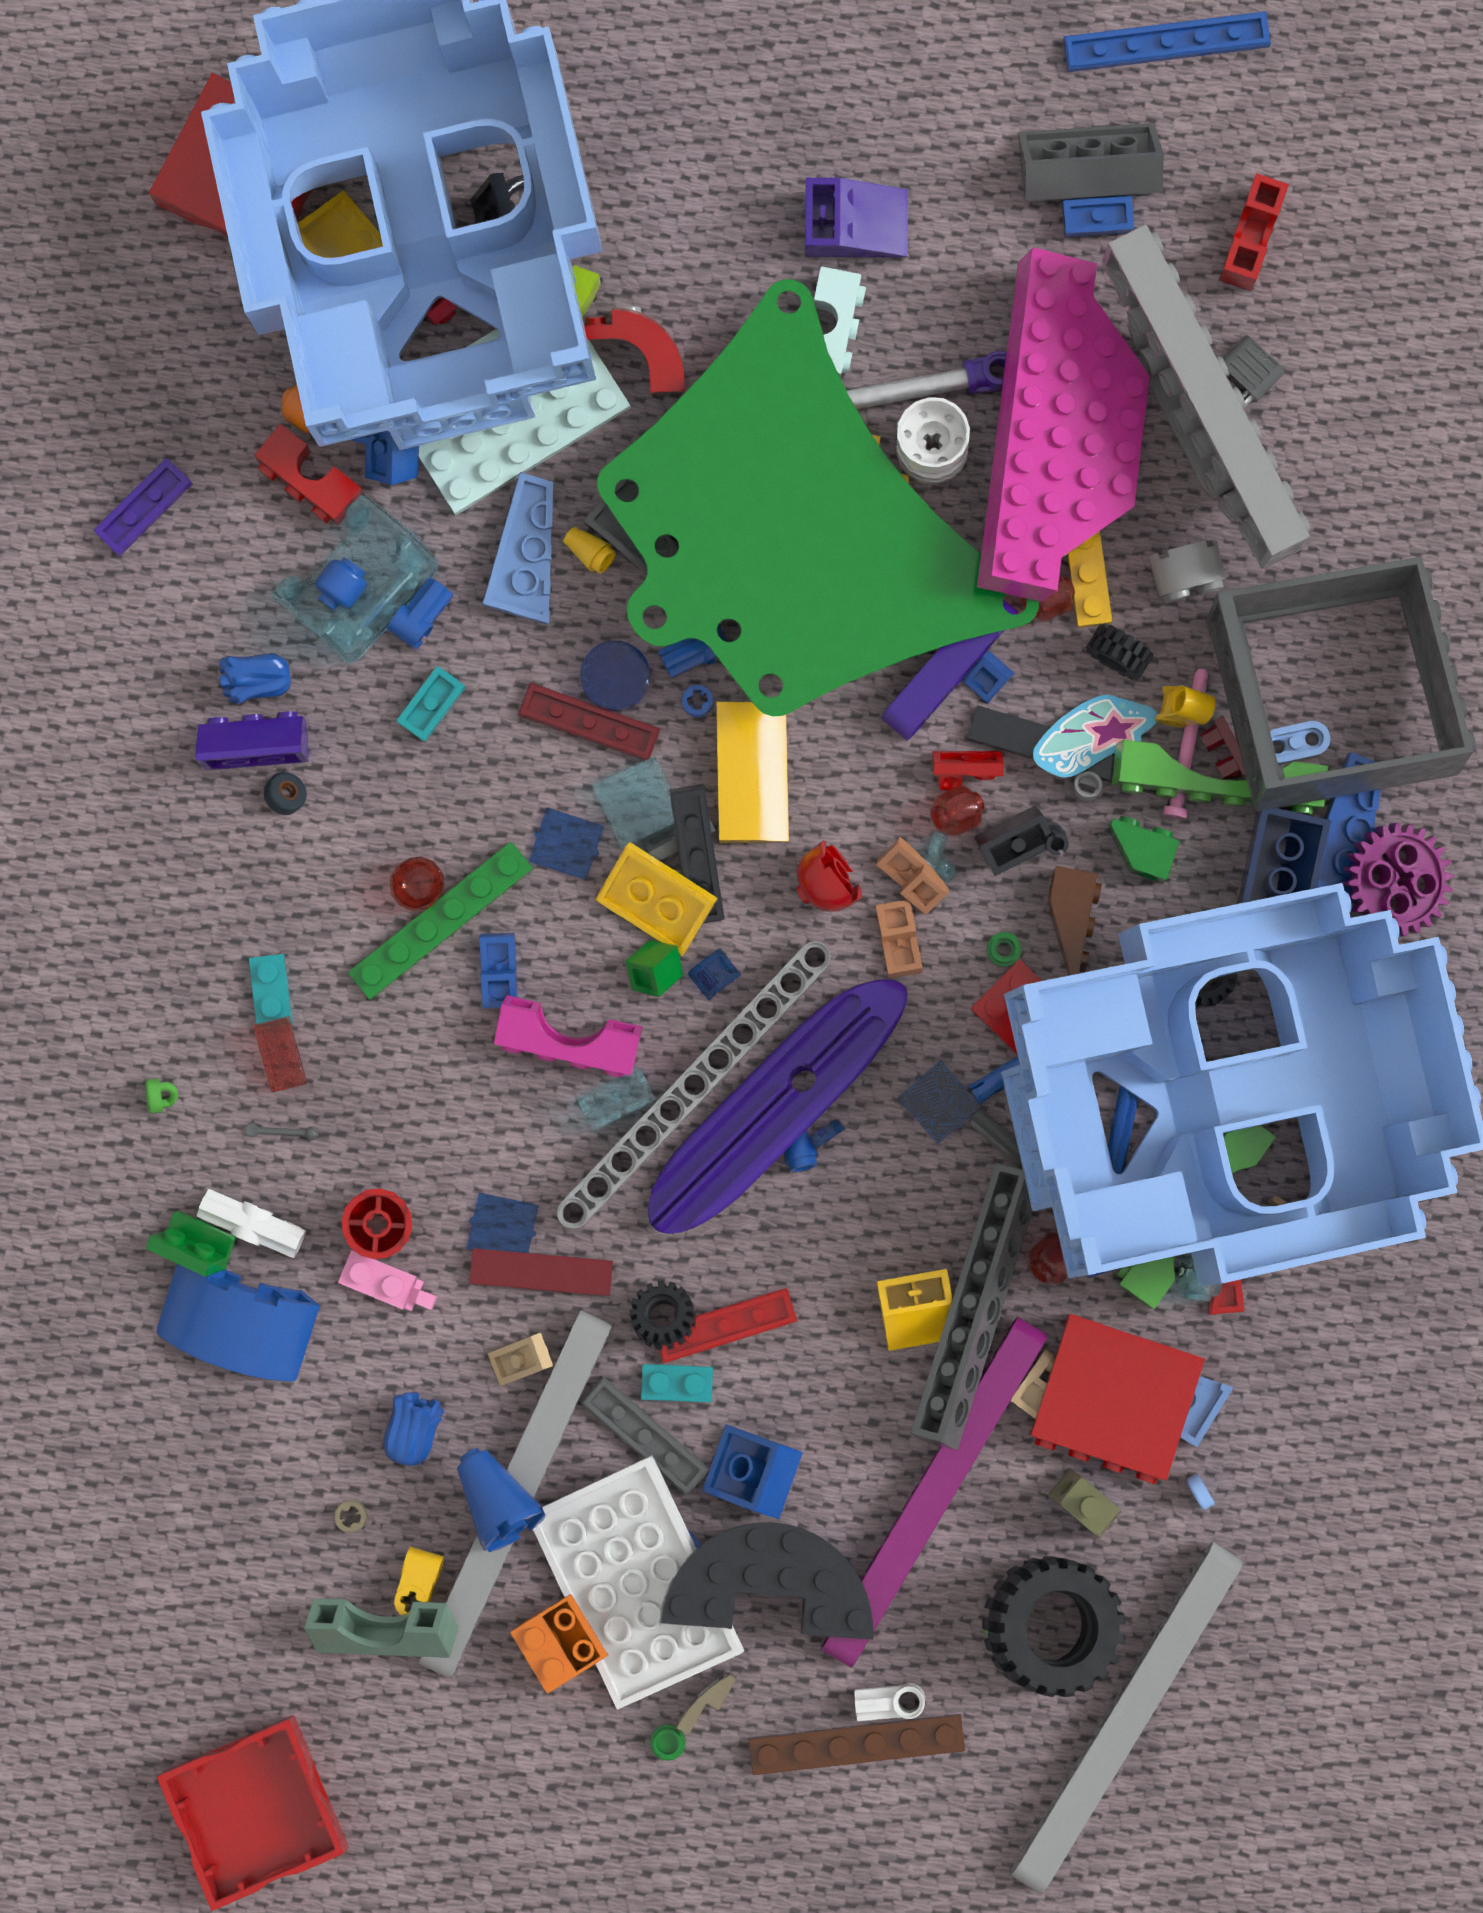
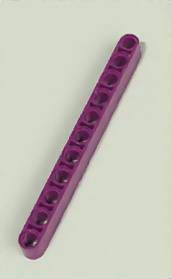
[820,1316,1048,1668]

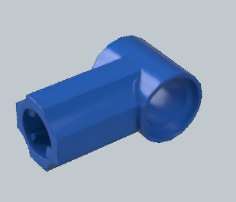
[387,577,454,650]
[658,624,728,679]

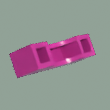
[494,995,643,1077]

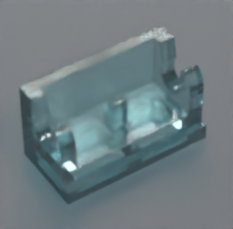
[577,1067,656,1132]

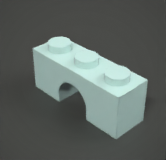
[814,266,866,378]

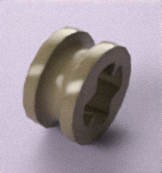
[334,1500,368,1533]

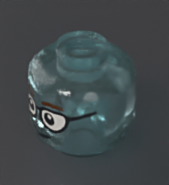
[1176,1256,1223,1302]

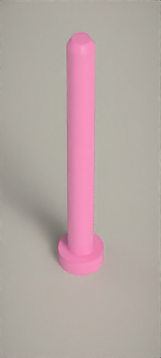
[1162,669,1208,820]

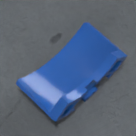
[157,1264,320,1382]

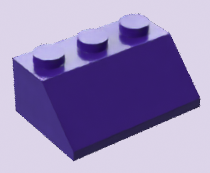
[195,711,310,770]

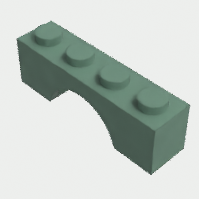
[304,1598,458,1658]

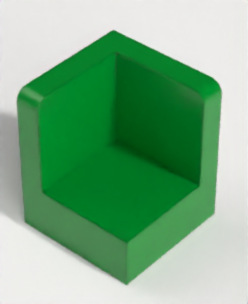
[625,940,683,997]

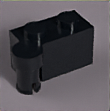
[974,805,1069,876]

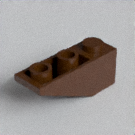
[1047,866,1102,976]

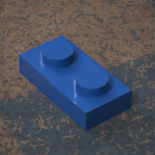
[1062,196,1134,237]

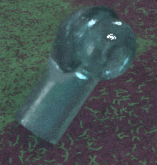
[923,830,956,882]

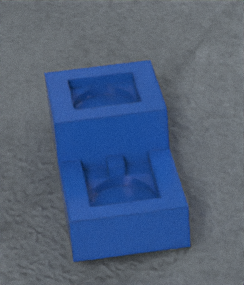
[479,933,518,1009]

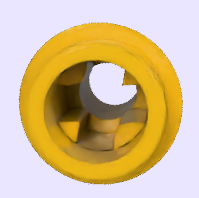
[563,526,616,574]

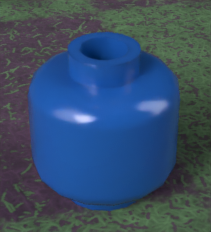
[315,557,367,611]

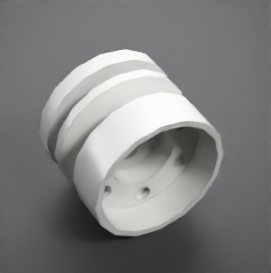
[896,397,970,485]

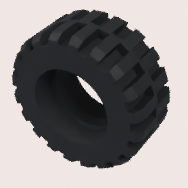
[982,1556,1126,1697]

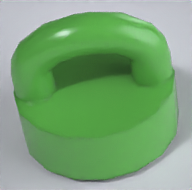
[145,1078,178,1114]

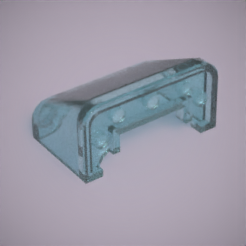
[270,493,438,663]

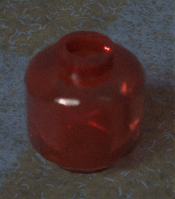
[1021,574,1075,622]
[930,786,985,836]
[1028,1232,1068,1285]

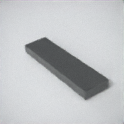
[581,1376,710,1496]

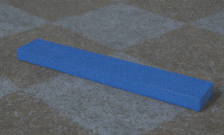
[1063,11,1271,72]

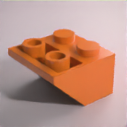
[510,1594,608,1694]

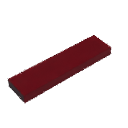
[518,682,660,762]
[469,1248,613,1296]

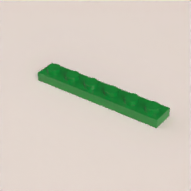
[348,842,533,1000]

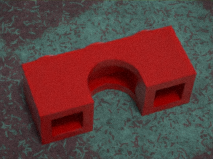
[1218,173,1289,291]
[254,424,364,526]

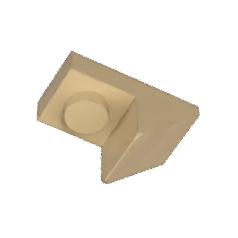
[488,1333,553,1386]

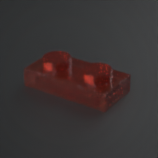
[253,1015,307,1093]

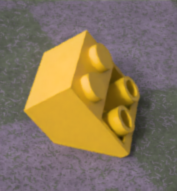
[876,1269,953,1351]

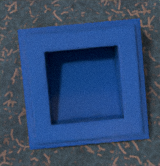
[962,651,1015,704]

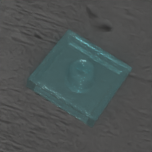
[592,756,674,849]

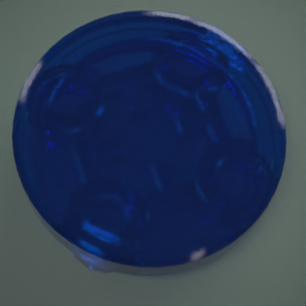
[580,641,650,712]

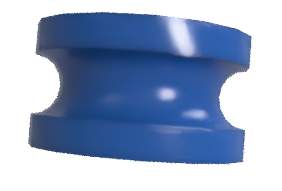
[682,684,713,717]

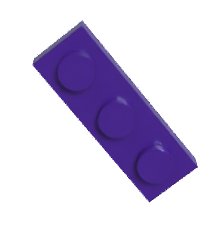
[93,457,193,557]

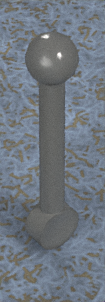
[245,1123,319,1140]

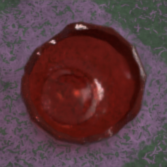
[390,856,445,911]

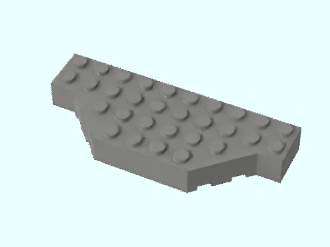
[1102,224,1311,569]

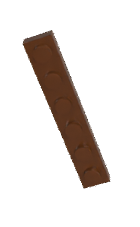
[749,1714,965,1775]

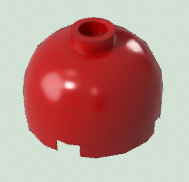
[796,840,862,912]
[341,1188,412,1259]

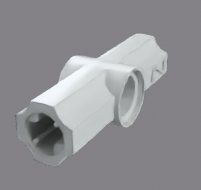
[197,1189,306,1258]

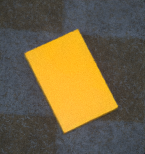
[595,842,718,956]

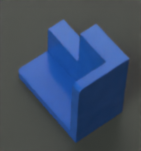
[351,430,419,485]

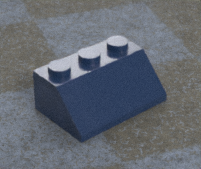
[1237,808,1331,904]

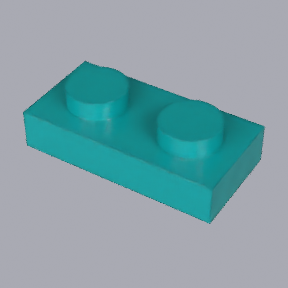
[396,665,466,743]
[249,954,293,1028]
[641,1364,713,1402]

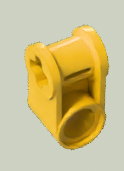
[1155,685,1216,728]
[394,1546,444,1615]

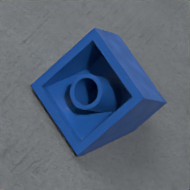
[702,1424,803,1519]

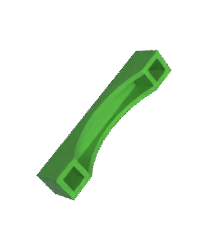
[1112,739,1328,815]
[1116,1125,1276,1309]

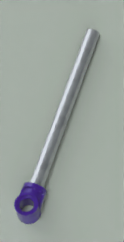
[846,351,1007,409]

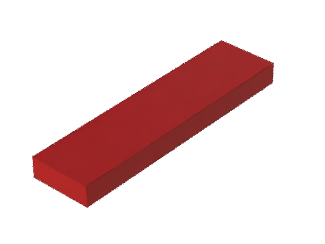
[659,1288,798,1364]

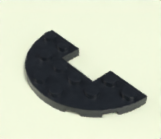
[659,1522,873,1640]

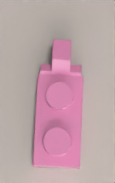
[338,1250,438,1311]

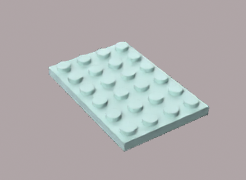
[418,329,631,516]

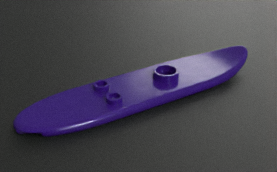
[648,979,907,1234]

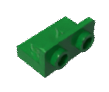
[146,1211,235,1277]

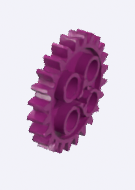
[1342,823,1454,936]

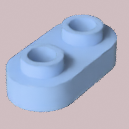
[1270,721,1331,765]

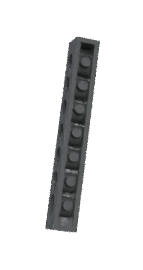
[910,1163,1033,1451]

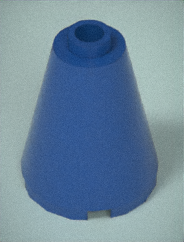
[457,1448,546,1552]

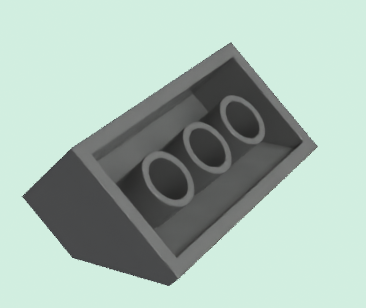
[1018,123,1164,203]

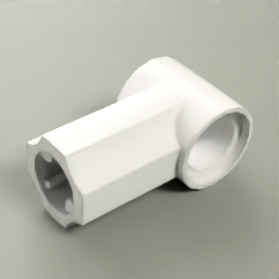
[854,1683,925,1721]

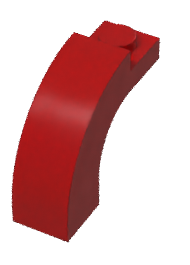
[583,308,685,393]

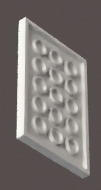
[533,1455,744,1710]

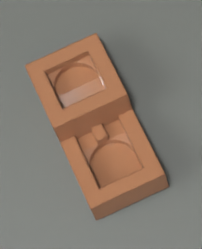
[876,837,949,915]
[876,900,923,979]

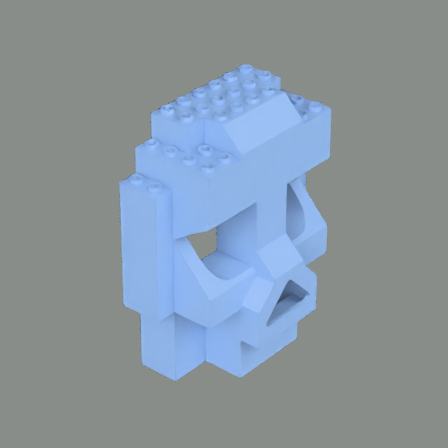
[201,0,603,450]
[1001,883,1483,1287]

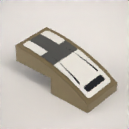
[676,1672,737,1735]

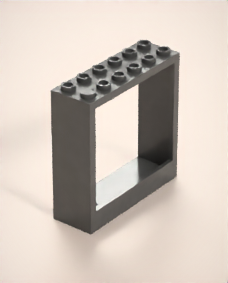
[1207,557,1476,812]

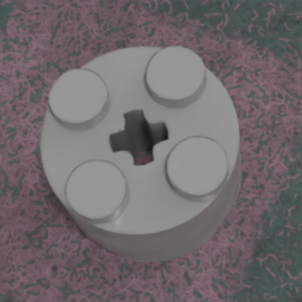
[1149,539,1226,604]

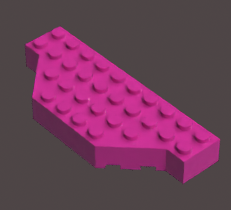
[977,247,1150,602]

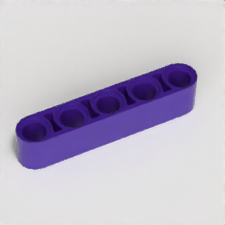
[881,599,1019,741]

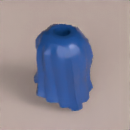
[219,653,291,705]
[383,1392,445,1466]

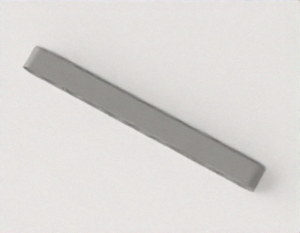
[557,941,831,1229]
[419,1310,613,1679]
[1010,1542,1243,1894]

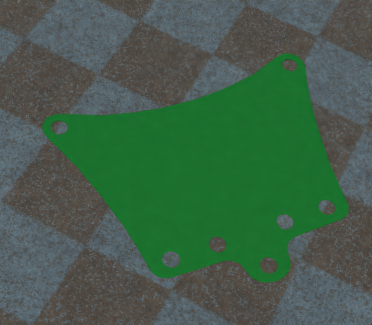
[597,279,1039,717]

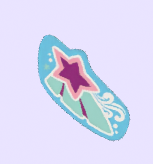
[1033,695,1158,778]

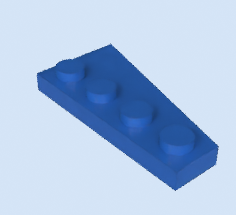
[1317,752,1381,904]

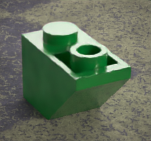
[1108,816,1180,884]

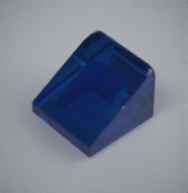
[688,948,741,1000]

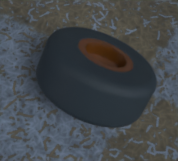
[264,772,307,815]

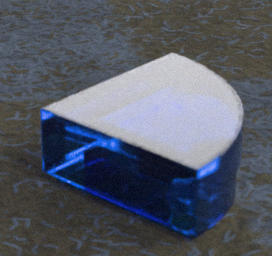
[811,1119,846,1149]

